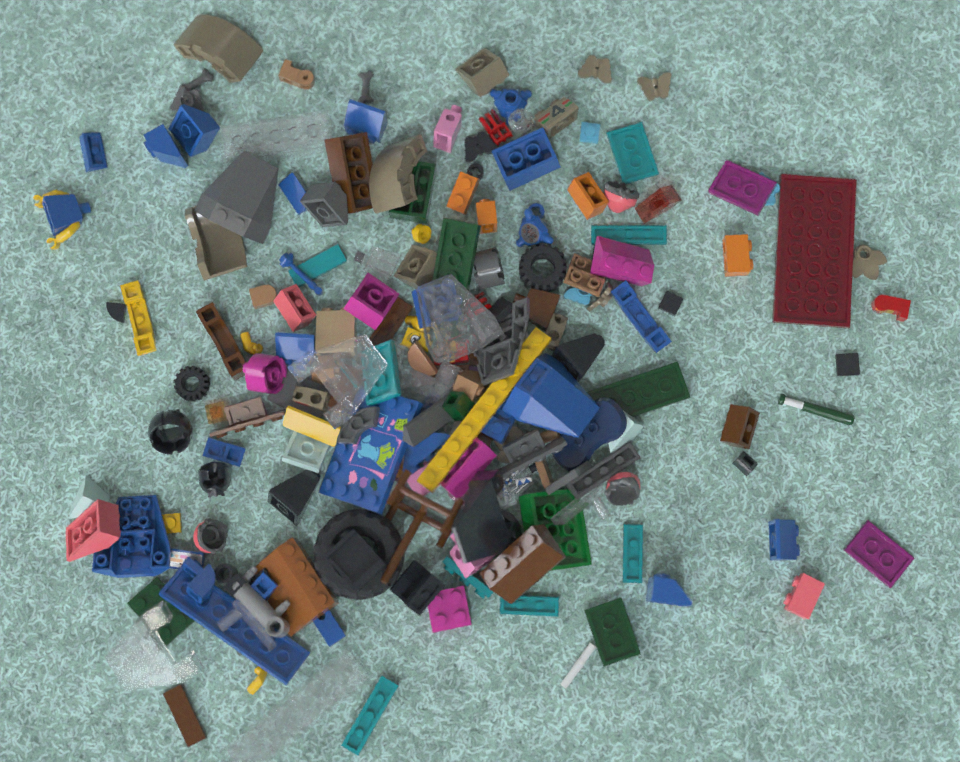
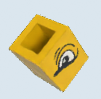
[401,327,432,352]

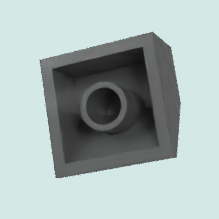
[300,182,348,227]

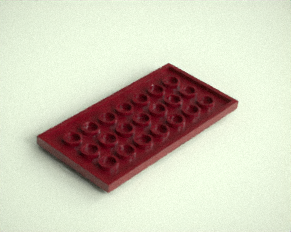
[772,174,857,329]

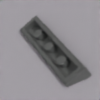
[403,395,452,447]
[565,442,641,500]

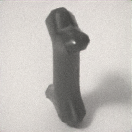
[179,68,214,91]
[358,71,374,104]

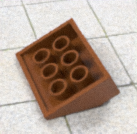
[254,537,339,637]

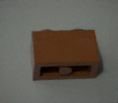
[720,404,760,449]

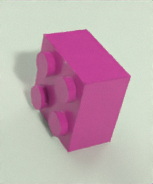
[343,273,399,330]
[428,586,472,633]

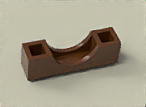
[196,302,247,381]

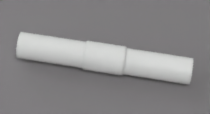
[560,643,596,689]

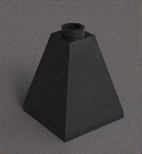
[551,333,605,383]
[267,469,321,527]

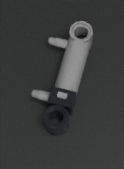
[214,563,290,638]

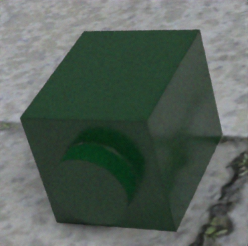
[442,391,475,421]

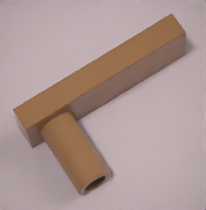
[526,430,561,489]

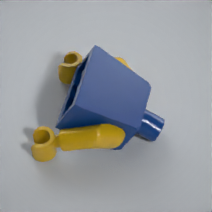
[33,189,91,250]

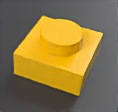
[162,513,182,534]

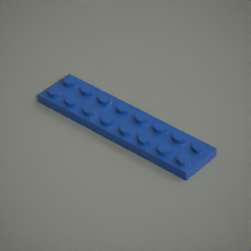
[159,564,310,686]

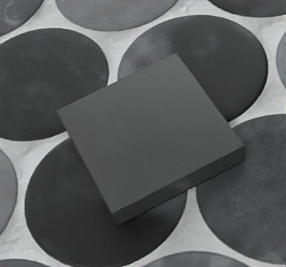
[545,461,593,495]

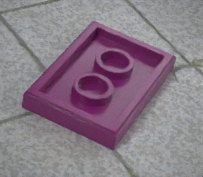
[708,159,777,216]
[843,520,915,588]

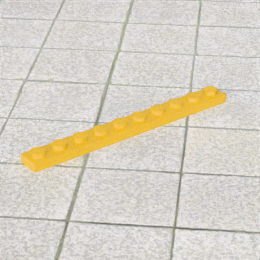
[416,327,551,493]

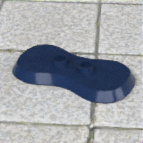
[551,397,627,471]

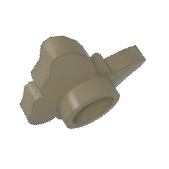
[578,55,612,84]
[637,72,672,101]
[586,281,612,312]

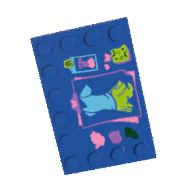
[318,385,423,514]

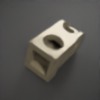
[545,312,568,351]
[291,386,331,412]

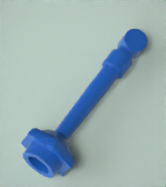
[279,253,323,296]

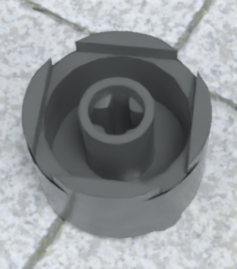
[474,247,505,289]

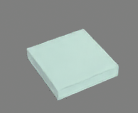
[282,431,330,473]

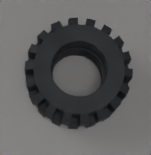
[519,243,567,292]

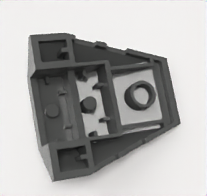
[194,151,278,244]
[469,297,530,385]

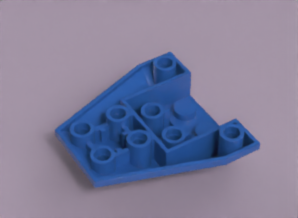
[502,353,600,438]
[92,495,171,578]

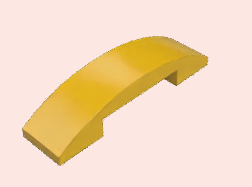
[120,280,157,356]

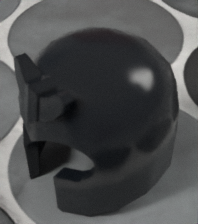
[198,462,231,498]

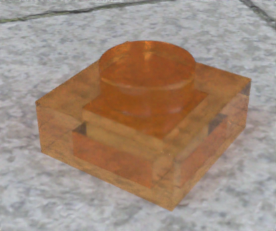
[205,401,228,425]

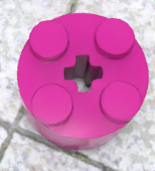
[243,353,287,394]

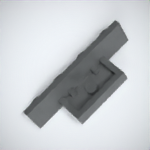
[498,429,567,480]

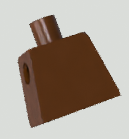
[513,289,560,331]

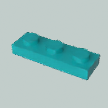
[442,556,493,599]

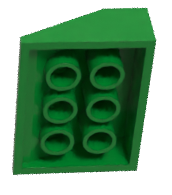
[519,489,592,571]

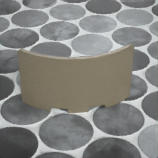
[173,15,263,83]
[369,134,428,214]
[185,206,247,281]

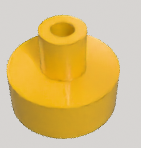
[412,224,431,244]

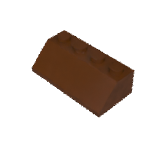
[324,132,373,214]
[480,525,566,604]

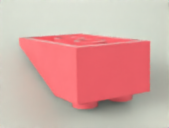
[66,499,121,562]

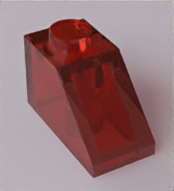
[635,185,682,224]

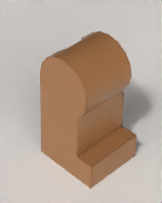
[278,59,315,90]

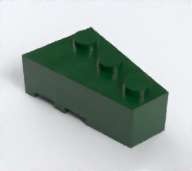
[388,161,437,224]

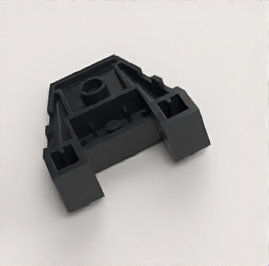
[452,470,521,563]

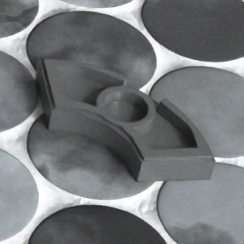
[336,406,380,445]

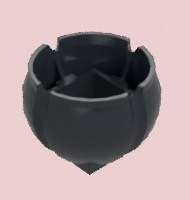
[148,409,193,455]

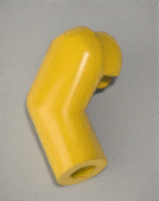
[405,315,429,334]
[240,332,263,355]
[247,666,268,694]

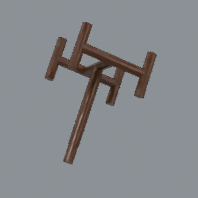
[380,469,464,584]

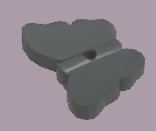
[170,87,205,112]

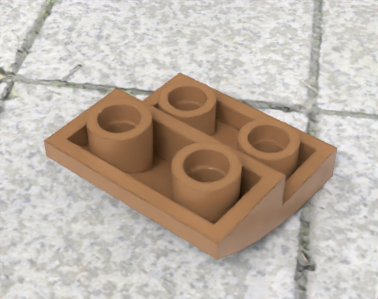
[563,253,606,297]

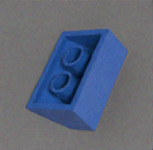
[492,127,561,191]
[646,573,692,607]

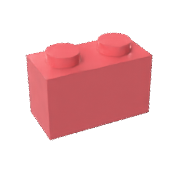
[273,284,316,332]
[783,573,825,620]

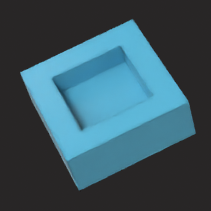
[579,122,600,144]

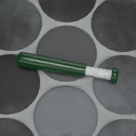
[778,394,855,425]

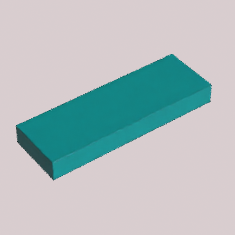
[288,244,347,287]
[622,524,643,583]
[500,595,559,617]

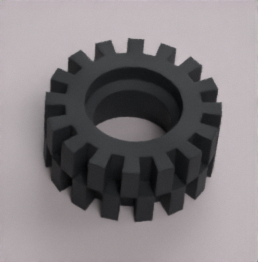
[174,366,211,402]

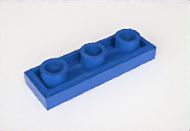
[313,610,347,647]

